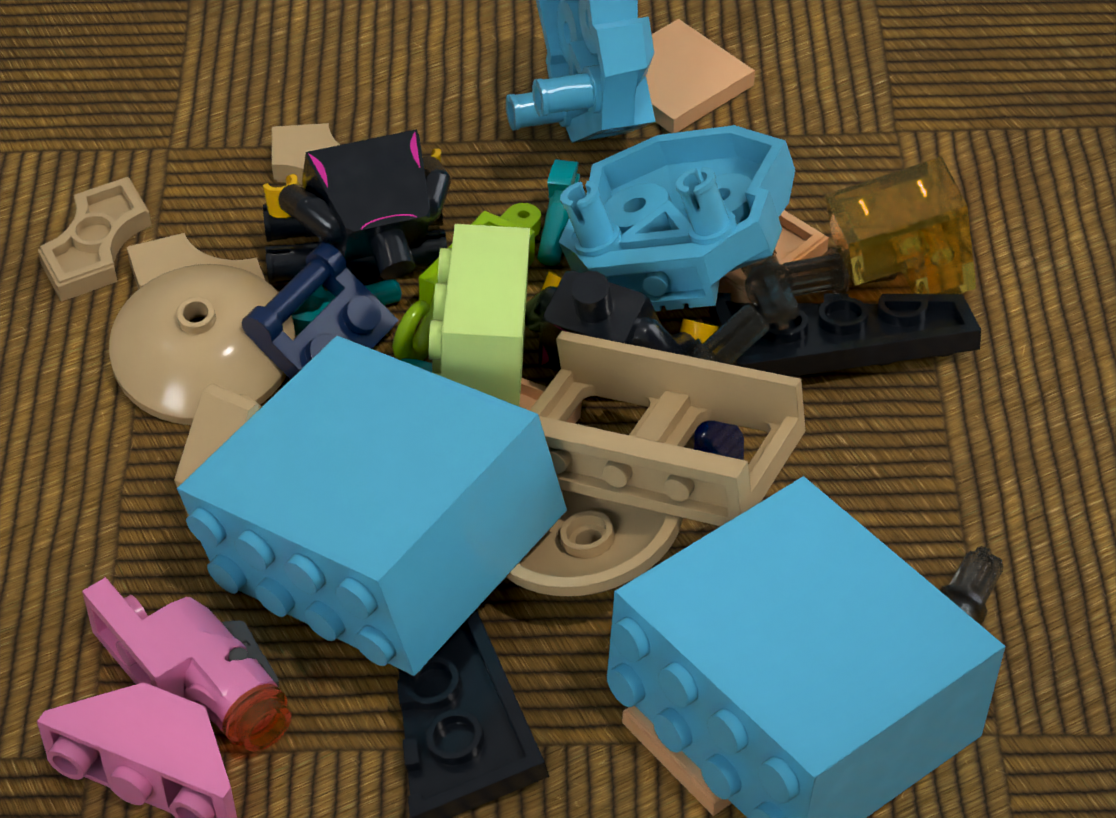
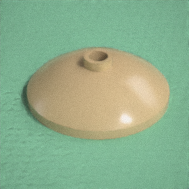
[109,264,296,425]
[506,490,682,596]

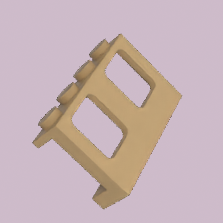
[529,331,806,526]

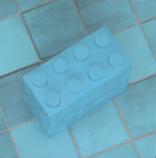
[177,336,567,676]
[607,476,1006,818]

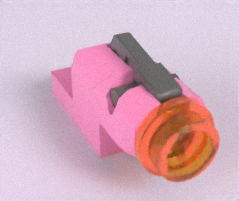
[82,577,292,752]

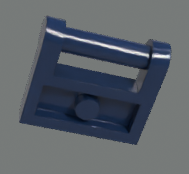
[241,243,399,379]

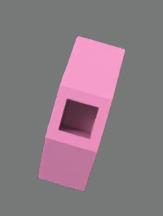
[37,682,237,818]

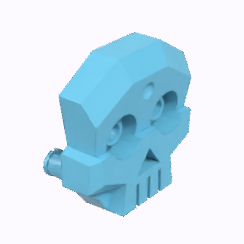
[506,0,656,143]
[559,125,795,311]

